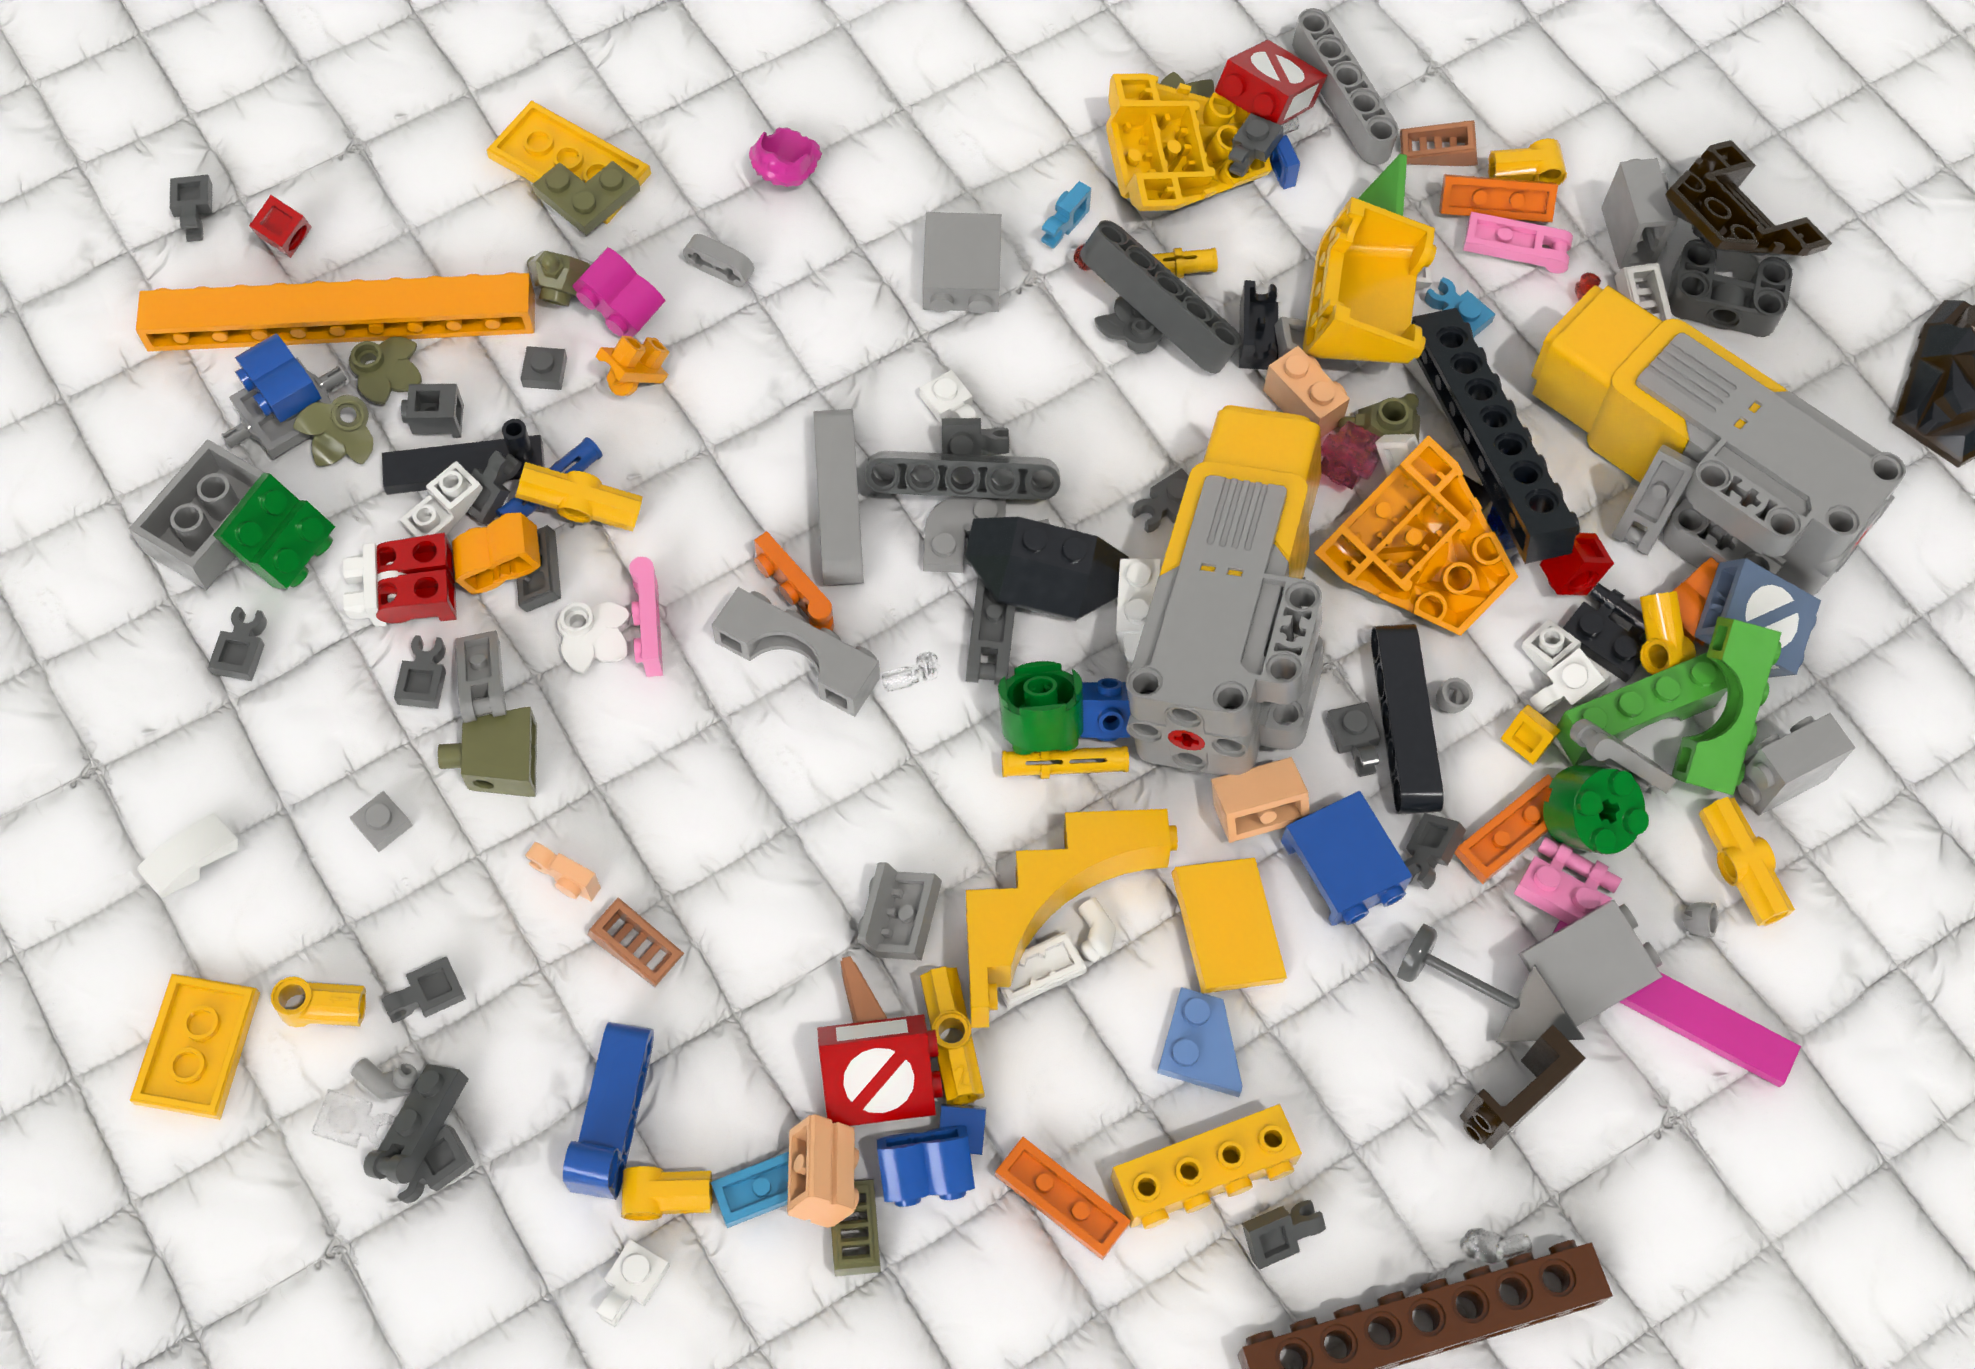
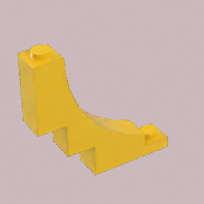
[966,809,1178,1028]

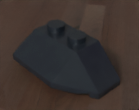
[964,517,1129,621]

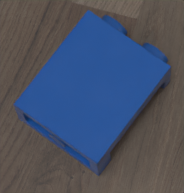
[1281,791,1413,926]

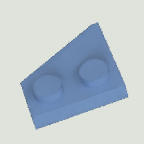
[1157,987,1243,1097]

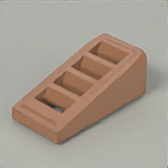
[1400,120,1478,166]
[587,897,684,987]
[840,956,887,1023]

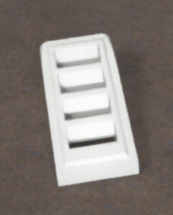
[1614,262,1673,321]

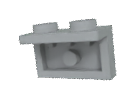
[858,862,942,961]

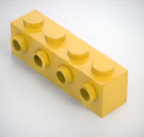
[1110,1104,1302,1229]

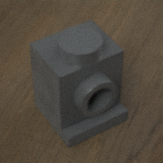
[401,384,464,438]

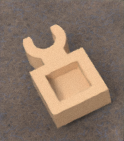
[525,842,601,902]

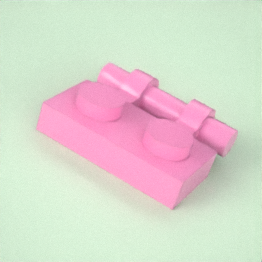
[1514,836,1622,925]

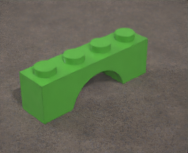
[1671,616,1782,795]
[1557,652,1727,766]

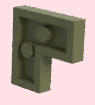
[532,161,641,236]

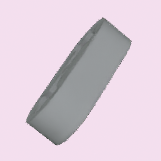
[683,234,755,287]

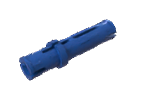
[496,437,603,517]

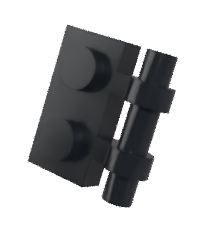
[1563,583,1645,683]

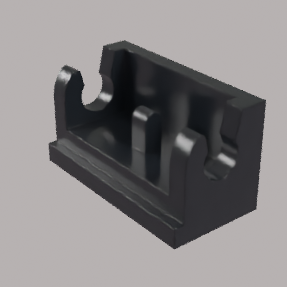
[1239,280,1278,370]

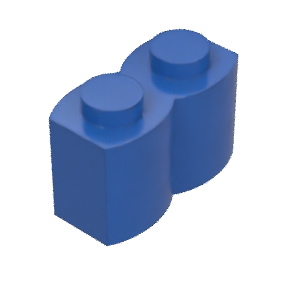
[235,333,322,423]
[876,1126,975,1207]

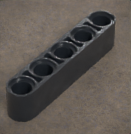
[1371,624,1444,814]

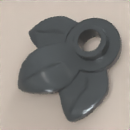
[1094,296,1162,353]

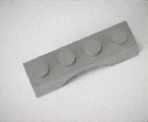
[712,587,880,717]

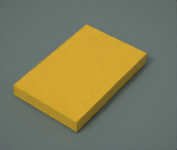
[1171,858,1287,994]
[130,974,260,1120]

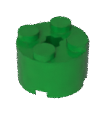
[998,661,1083,755]
[1543,765,1649,854]

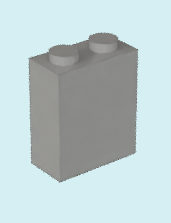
[923,212,1002,313]
[1518,900,1663,1026]

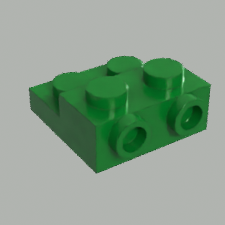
[213,473,335,589]

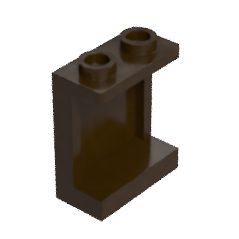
[1460,1025,1586,1150]

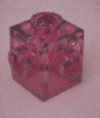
[1321,421,1381,490]

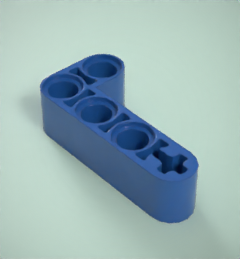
[563,1022,654,1200]

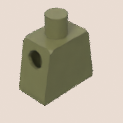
[438,707,537,797]

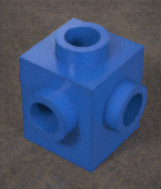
[1080,678,1130,742]

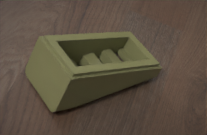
[831,1179,881,1277]

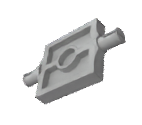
[221,357,347,459]

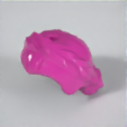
[749,127,822,187]

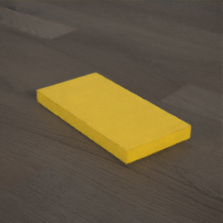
[486,100,651,224]

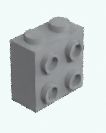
[1601,158,1678,269]
[1738,713,1856,815]

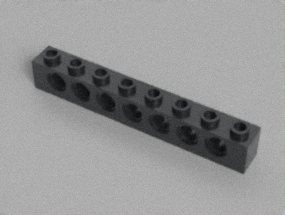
[1412,308,1580,564]

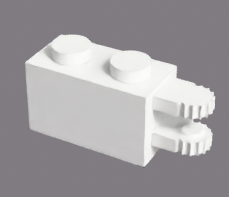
[1116,558,1162,672]

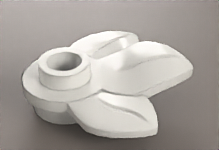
[557,601,630,674]

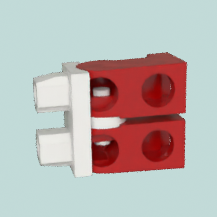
[342,533,457,627]

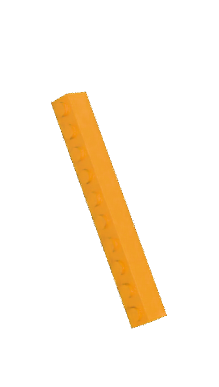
[136,272,535,352]

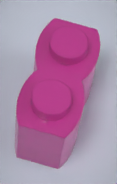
[572,247,666,337]

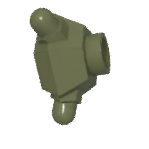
[527,251,590,307]
[1338,393,1420,456]

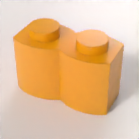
[452,512,541,594]

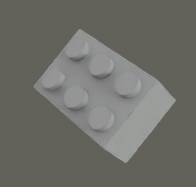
[128,439,265,590]

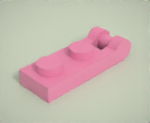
[1463,212,1573,274]
[629,557,663,677]

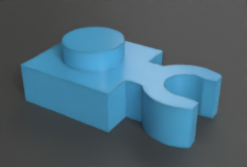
[1041,181,1091,249]
[1424,277,1495,338]

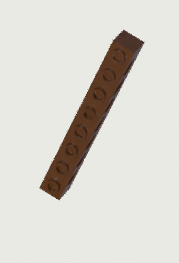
[1237,1240,1613,1369]

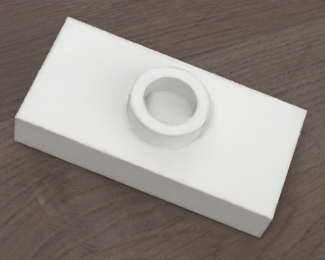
[997,931,1087,1009]

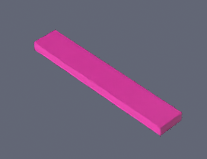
[1552,920,1801,1088]

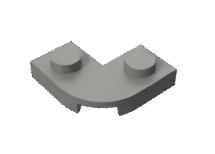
[923,496,1006,573]

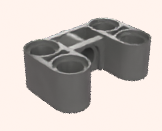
[1668,239,1793,337]

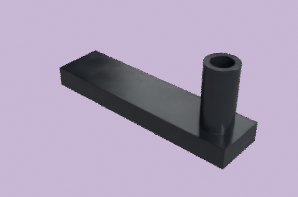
[382,419,545,495]

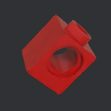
[249,195,312,258]
[1539,532,1614,596]

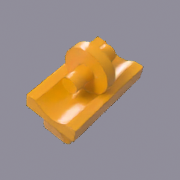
[595,335,669,396]

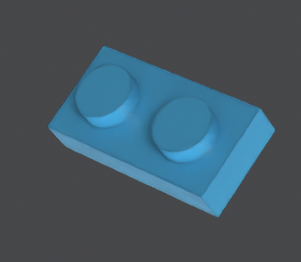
[711,1152,789,1228]

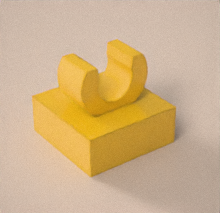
[1500,705,1561,765]

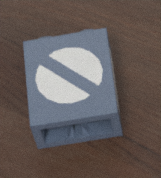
[1694,558,1821,678]

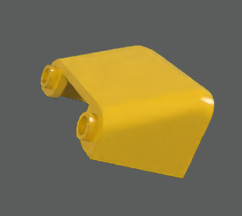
[1303,197,1437,364]

